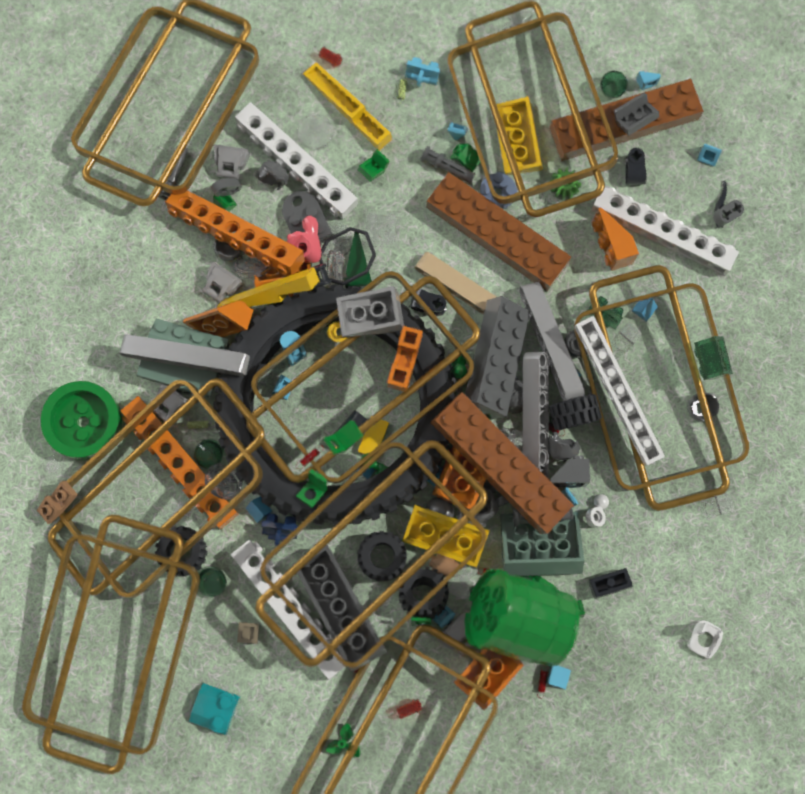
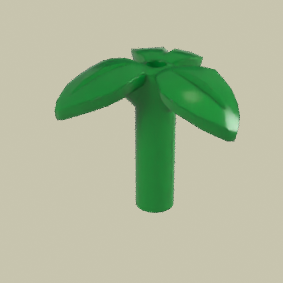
[326,723,360,758]

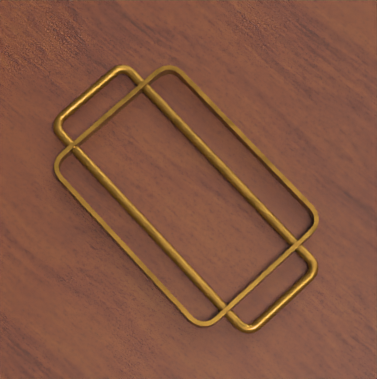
[71,0,259,207]
[448,0,618,217]
[574,265,749,511]
[247,271,480,483]
[48,378,265,598]
[255,440,488,667]
[22,515,200,775]
[291,624,498,794]

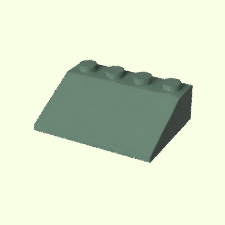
[137,318,229,398]
[500,512,585,576]

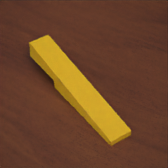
[303,62,392,151]
[216,267,319,308]

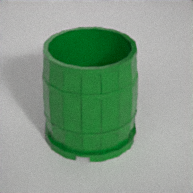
[464,569,580,667]

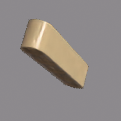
[415,252,496,315]

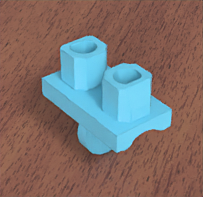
[405,57,440,87]

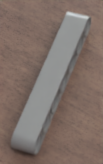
[519,282,584,401]
[119,334,250,376]
[523,352,549,478]

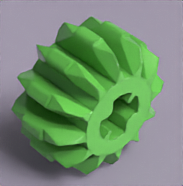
[550,167,581,200]

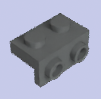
[614,92,659,136]

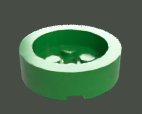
[40,381,122,460]

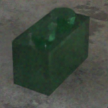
[694,336,733,380]

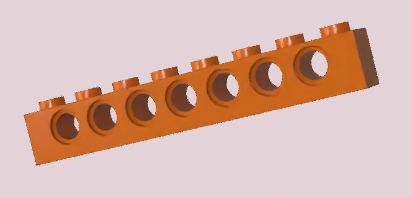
[165,190,305,276]
[120,396,239,529]

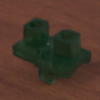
[588,296,624,330]

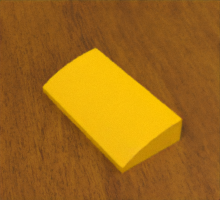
[497,97,543,175]
[402,504,490,568]

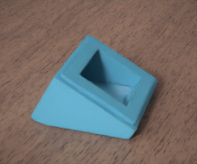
[636,71,661,91]
[547,665,571,689]

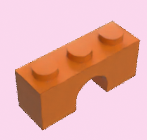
[387,326,423,393]

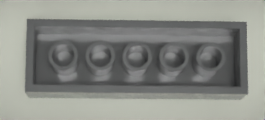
[465,296,530,420]
[293,545,387,672]

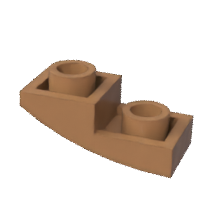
[37,481,78,524]

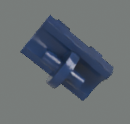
[261,513,297,546]

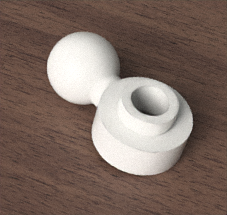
[585,494,609,528]

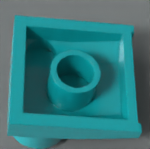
[189,683,241,735]

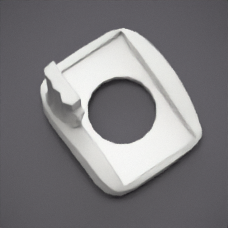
[688,621,723,659]

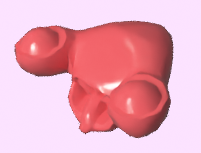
[279,215,321,263]

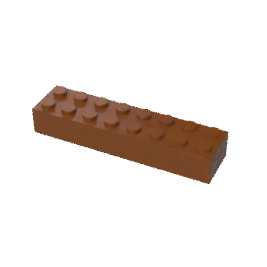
[549,78,704,162]
[426,172,571,292]
[430,392,574,534]

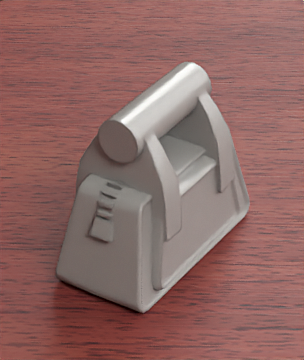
[214,144,250,179]
[202,262,243,303]
[153,384,194,421]
[436,613,473,657]

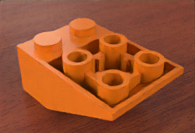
[592,207,639,271]

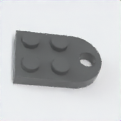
[282,191,333,241]

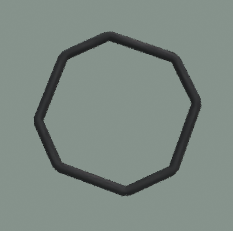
[319,227,376,285]

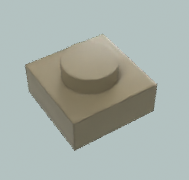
[237,622,260,644]

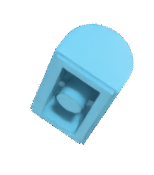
[280,331,307,366]

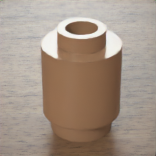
[429,553,459,577]

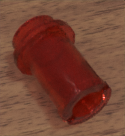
[319,47,343,67]
[396,698,423,720]

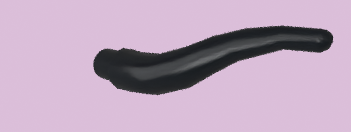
[714,180,727,229]

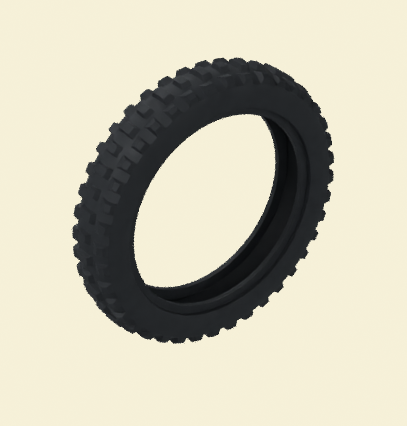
[213,285,456,526]

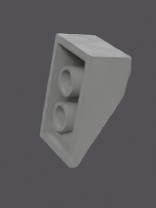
[336,286,404,337]

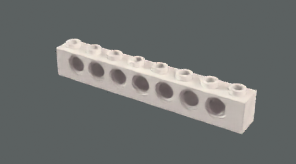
[235,102,358,219]
[591,187,739,276]
[574,316,665,466]
[230,540,346,680]

